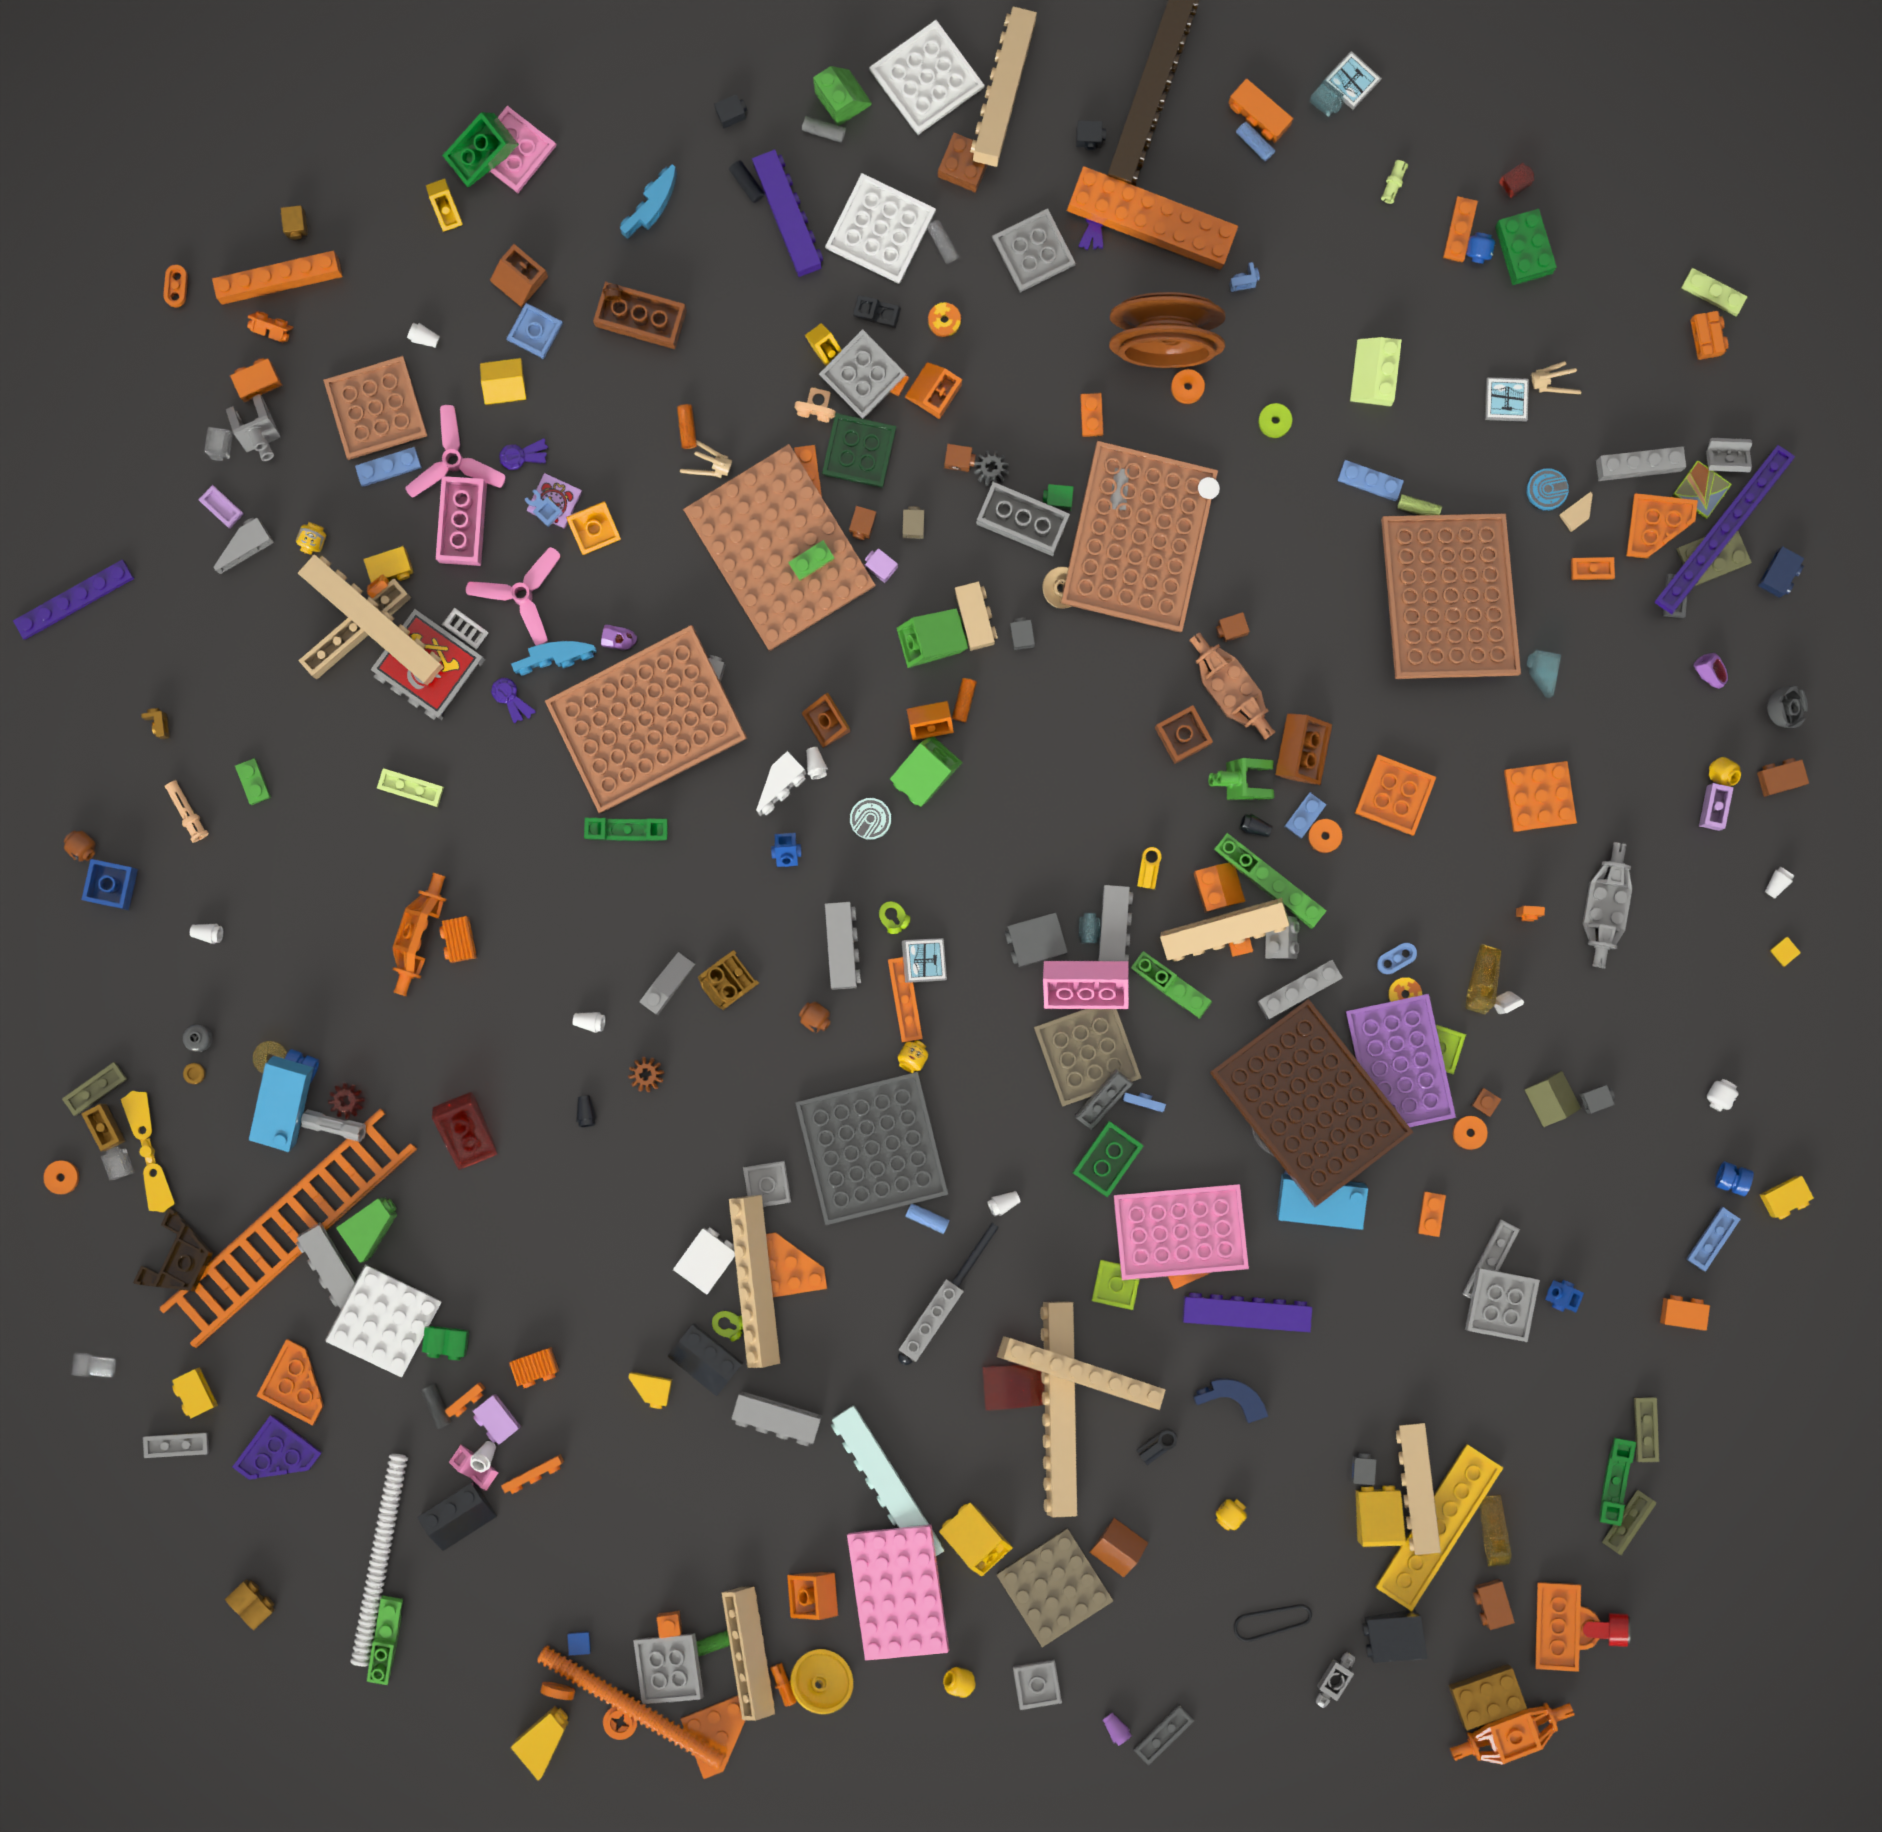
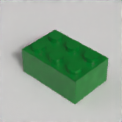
[1495,209,1557,285]
[1072,1121,1144,1198]

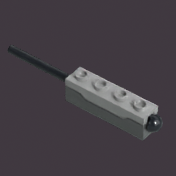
[898,1223,999,1365]

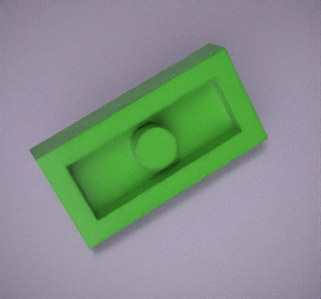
[788,540,835,581]
[235,758,271,805]

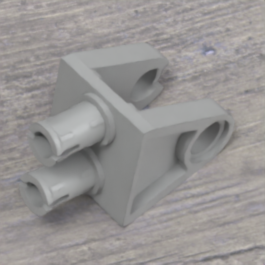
[226,394,281,461]

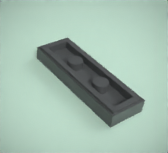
[1075,1069,1133,1130]
[1133,1705,1194,1766]

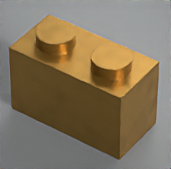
[81,1104,126,1151]

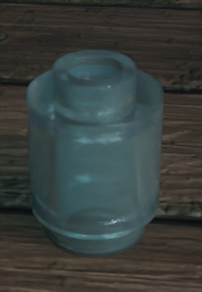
[1079,913,1100,943]

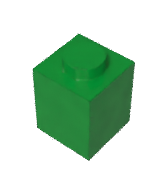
[1043,484,1073,511]

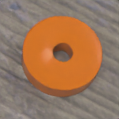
[1171,369,1205,404]
[1308,819,1342,853]
[1453,1116,1488,1150]
[44,1160,79,1194]
[540,1682,575,1700]

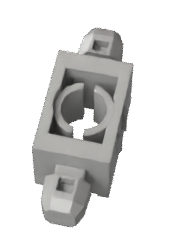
[1316,1652,1355,1708]

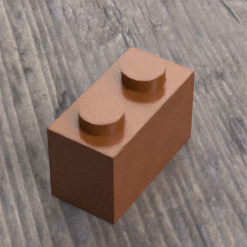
[1757,758,1809,797]
[1473,1579,1515,1630]

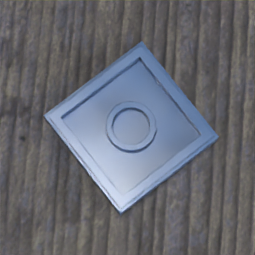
[506,303,563,359]

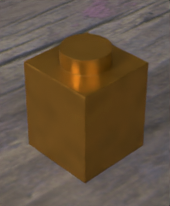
[281,205,308,240]

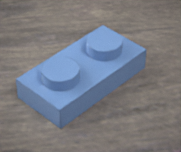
[1284,792,1326,838]

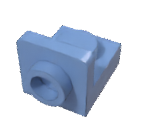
[1229,262,1259,292]

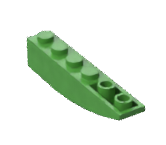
[1214,833,1326,929]

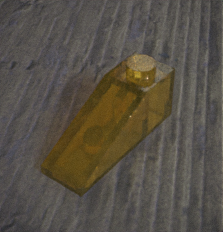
[1466,944,1501,1015]
[1480,1495,1512,1566]

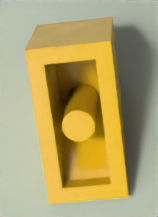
[426,178,463,232]
[805,323,842,366]
[628,1372,673,1409]

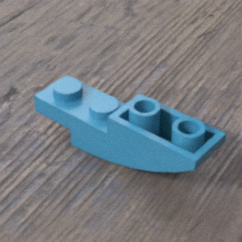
[620,164,677,239]
[511,641,597,675]

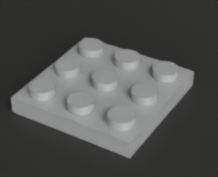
[992,209,1076,292]
[819,329,907,419]
[1465,1267,1540,1342]
[633,1633,704,1704]

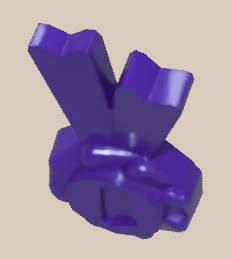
[1079,218,1104,250]
[499,439,548,470]
[491,678,536,723]

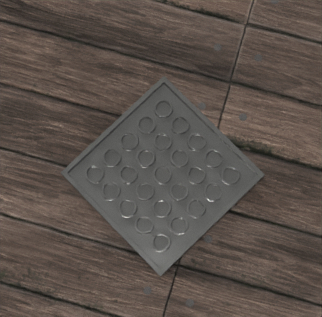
[795,1072,948,1225]

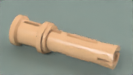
[165,780,209,842]

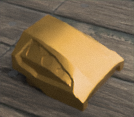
[698,950,759,1010]

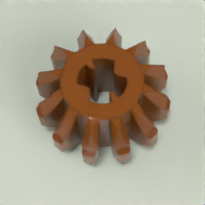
[628,1057,664,1092]

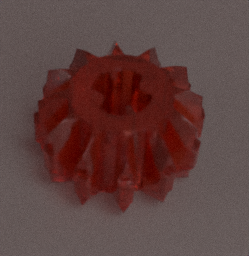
[328,1083,365,1119]

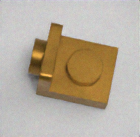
[141,708,170,739]

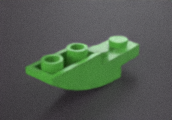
[1131,951,1212,1019]
[367,1595,403,1685]

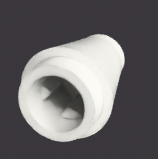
[407,323,440,347]
[806,747,828,779]
[1765,866,1794,898]
[190,924,223,944]
[573,1012,605,1033]
[988,1191,1020,1216]
[470,1441,496,1472]

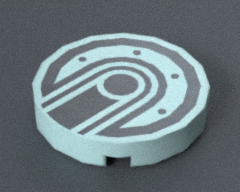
[850,798,891,840]

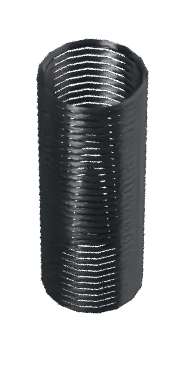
[729,160,765,203]

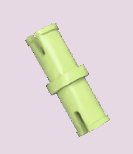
[1381,160,1408,204]

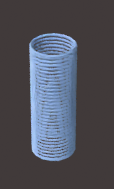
[1236,121,1275,161]
[905,1204,950,1234]

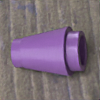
[1103,1712,1132,1746]

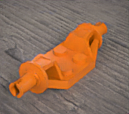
[392,873,447,996]
[1450,1703,1575,1764]

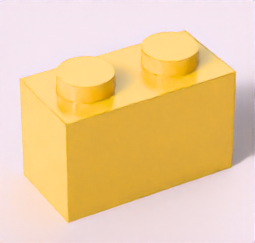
[363,546,414,583]
[1760,1176,1814,1219]
[172,1367,218,1419]

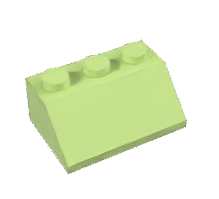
[1350,337,1402,406]

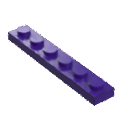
[13,560,134,640]

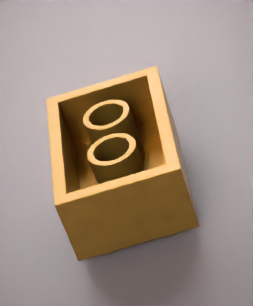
[1449,1664,1527,1730]

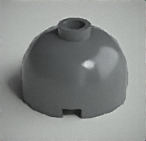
[1767,686,1808,728]

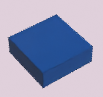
[567,1631,591,1656]

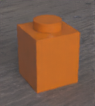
[657,1610,683,1639]

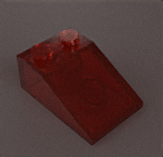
[432,1092,497,1170]
[983,1364,1045,1411]

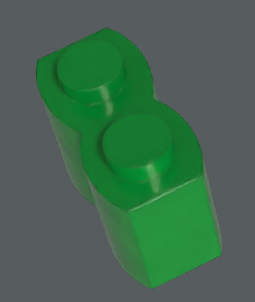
[422,1326,469,1360]

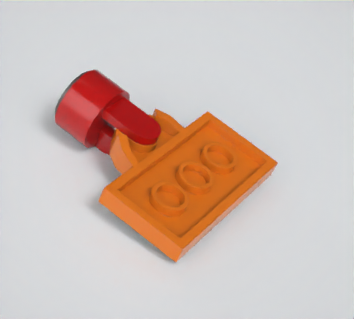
[1535,1582,1630,1672]

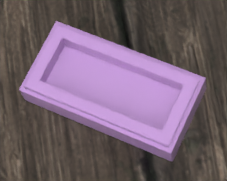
[198,485,244,529]

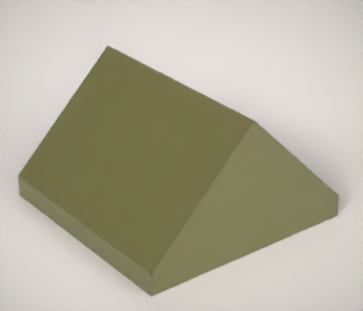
[1524,1071,1581,1127]

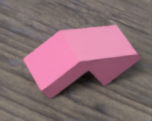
[449,1445,498,1491]

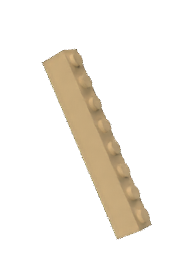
[970,7,1037,167]
[298,554,443,685]
[729,1195,780,1368]
[997,1336,1166,1410]

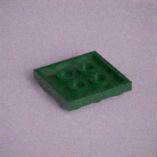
[822,413,896,488]

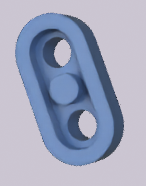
[1377,943,1417,974]

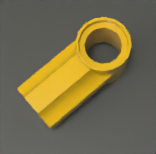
[1137,847,1161,889]

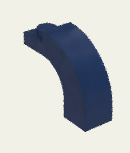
[1193,1378,1268,1423]

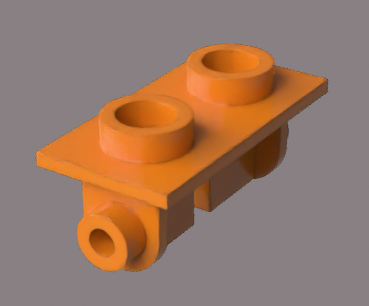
[247,311,293,342]

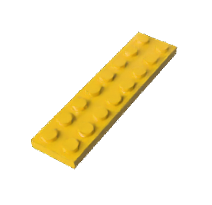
[1375,1444,1503,1611]

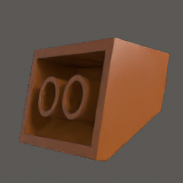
[1275,714,1332,785]

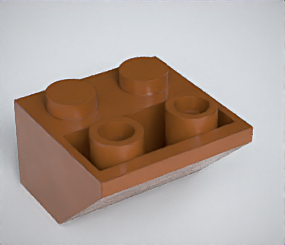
[490,244,548,308]

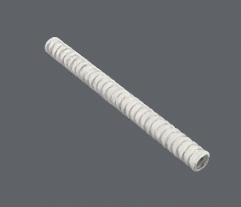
[350,1454,408,1666]

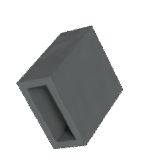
[1005,913,1068,967]

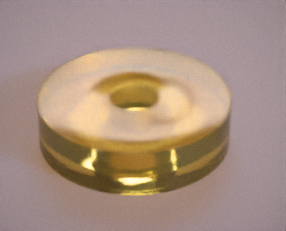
[253,1041,287,1073]

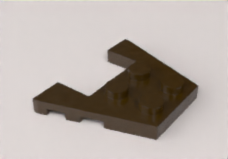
[133,1208,213,1292]

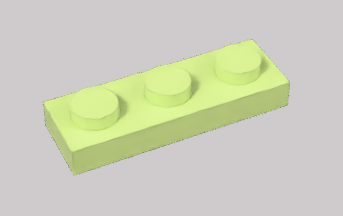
[1681,268,1747,316]
[377,768,444,807]

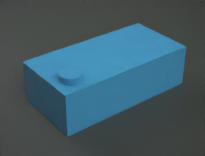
[249,1056,314,1152]
[1277,1174,1368,1230]

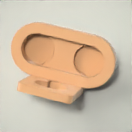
[794,388,836,422]

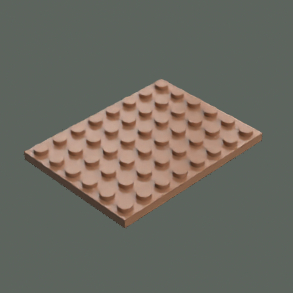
[1060,441,1218,632]
[683,444,876,651]
[1381,514,1521,679]
[545,625,747,813]

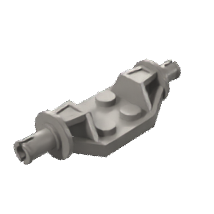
[1582,842,1632,969]

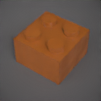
[938,133,988,192]
[1155,705,1213,764]

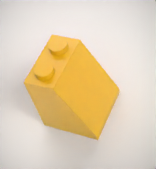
[1356,1485,1406,1547]
[939,1503,1013,1576]
[511,1706,569,1780]

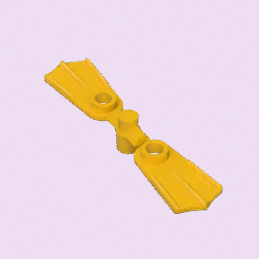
[121,1091,175,1212]

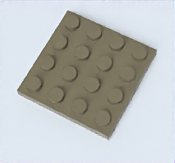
[1034,1009,1141,1107]
[996,1528,1113,1647]

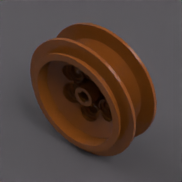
[1109,292,1226,368]

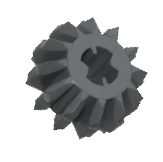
[974,451,1009,486]

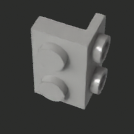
[1706,438,1752,472]
[1265,916,1300,959]

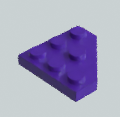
[232,1415,323,1480]

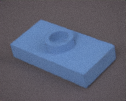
[1122,1093,1166,1112]

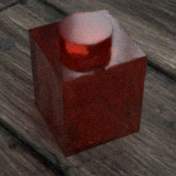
[1499,162,1535,198]

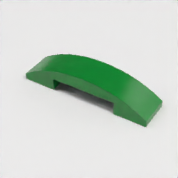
[584,818,668,841]
[1599,1438,1636,1526]

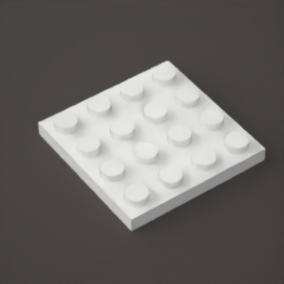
[869,20,984,135]
[825,173,936,284]
[325,1264,441,1377]

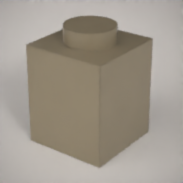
[903,507,924,539]

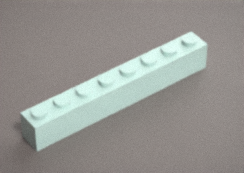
[831,1405,944,1556]

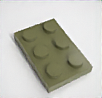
[1676,531,1752,586]

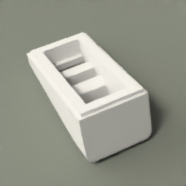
[442,608,489,649]
[1492,991,1524,1014]

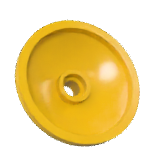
[791,1649,853,1714]

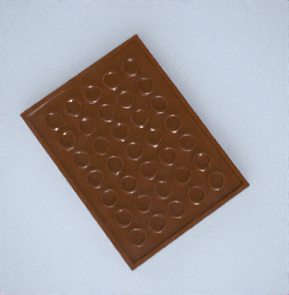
[1210,999,1413,1207]

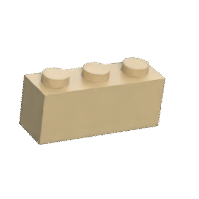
[955,582,997,651]

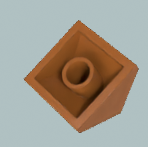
[802,693,851,748]
[1090,1518,1148,1577]

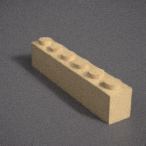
[298,579,411,679]
[1160,898,1289,961]
[1396,1423,1441,1555]
[722,1587,775,1721]

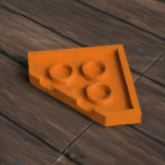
[1626,493,1698,558]
[766,1232,827,1297]
[257,1339,324,1425]
[681,1695,745,1779]

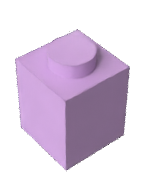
[865,548,898,583]

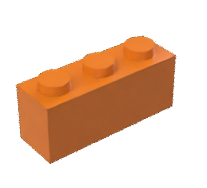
[1229,78,1293,143]

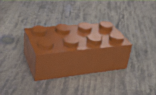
[593,282,687,349]

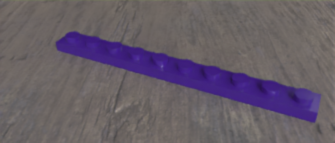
[1655,445,1795,614]

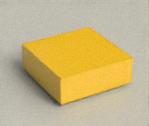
[1770,937,1801,966]

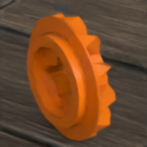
[603,1707,637,1740]

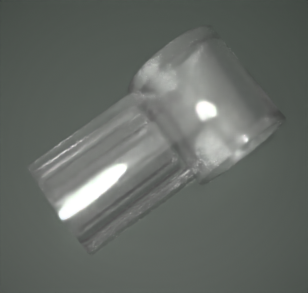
[71,1353,116,1378]

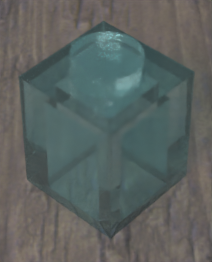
[1310,80,1344,117]

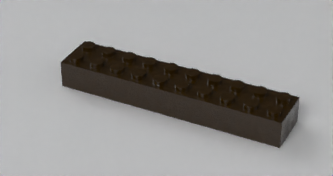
[1108,0,1200,186]

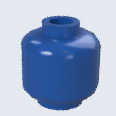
[1466,232,1495,264]

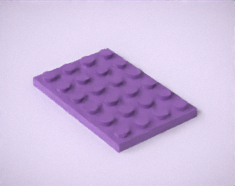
[1346,994,1456,1127]

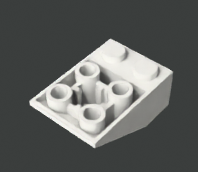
[756,751,806,816]

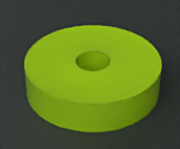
[1258,403,1292,438]

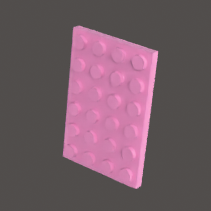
[1114,1184,1249,1280]
[847,1525,949,1660]

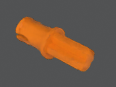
[770,1663,796,1707]

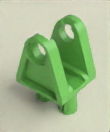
[1208,758,1274,800]

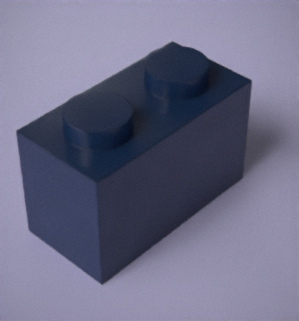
[1758,546,1804,598]

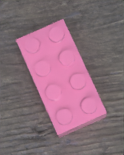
[436,476,487,566]
[1043,961,1129,1009]

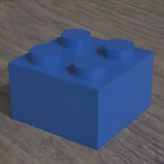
[81,859,138,910]

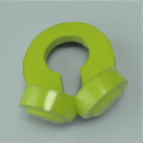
[879,901,910,934]
[712,1311,743,1342]

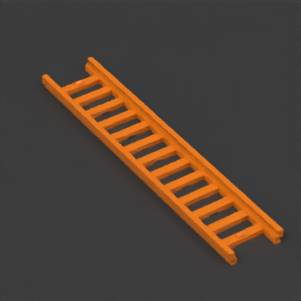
[160,1109,417,1348]

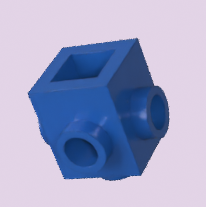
[771,833,801,867]
[1545,1280,1584,1312]

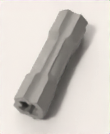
[301,1109,366,1142]

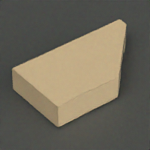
[1559,492,1593,532]

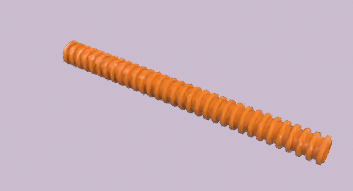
[537,1645,726,1770]

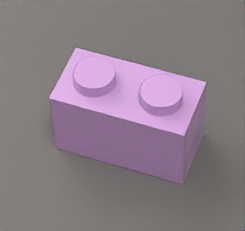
[1699,783,1733,831]
[473,1394,521,1445]

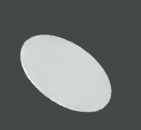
[1198,477,1220,499]

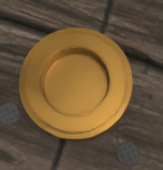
[183,1063,206,1084]

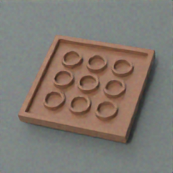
[324,356,428,460]

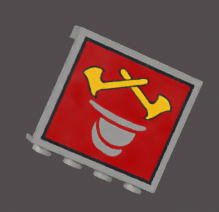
[371,609,485,720]

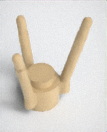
[1532,361,1581,394]
[680,440,732,478]

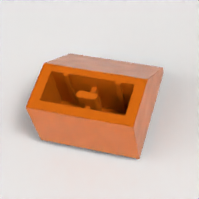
[905,362,962,419]

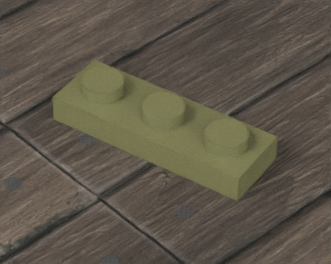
[62,1062,127,1116]
[1634,1397,1659,1462]
[1602,1490,1657,1555]

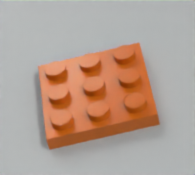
[1355,755,1436,836]
[1504,761,1577,832]

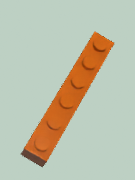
[212,250,343,305]

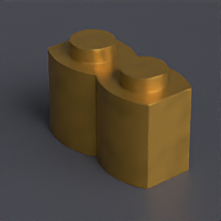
[225,1579,275,1630]

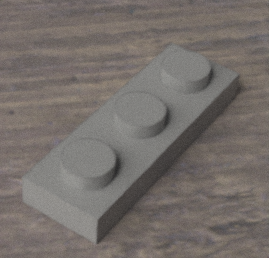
[143,1432,209,1458]

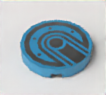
[1526,469,1569,510]

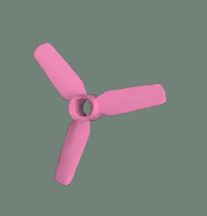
[405,405,506,497]
[466,547,561,646]

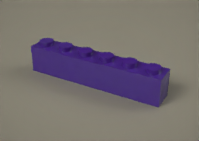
[752,150,824,277]
[1182,1292,1312,1332]

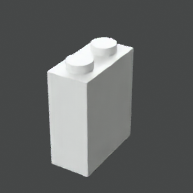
[673,1227,735,1294]

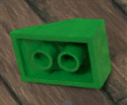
[442,112,519,187]

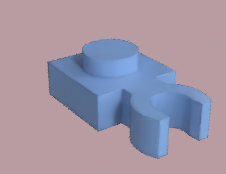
[525,490,563,527]

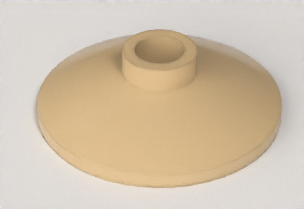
[1043,567,1072,609]

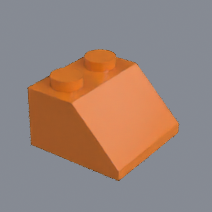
[1194,863,1245,913]
[787,1572,838,1620]

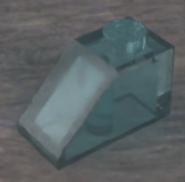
[1527,650,1561,698]

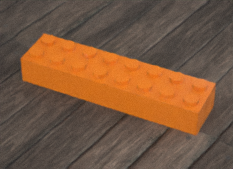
[1067,166,1238,270]

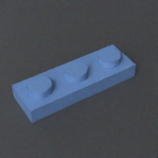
[355,447,422,487]
[1337,460,1404,501]
[1686,1207,1740,1271]

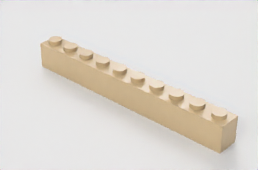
[1040,1301,1077,1517]

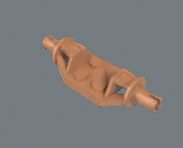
[1189,632,1275,740]

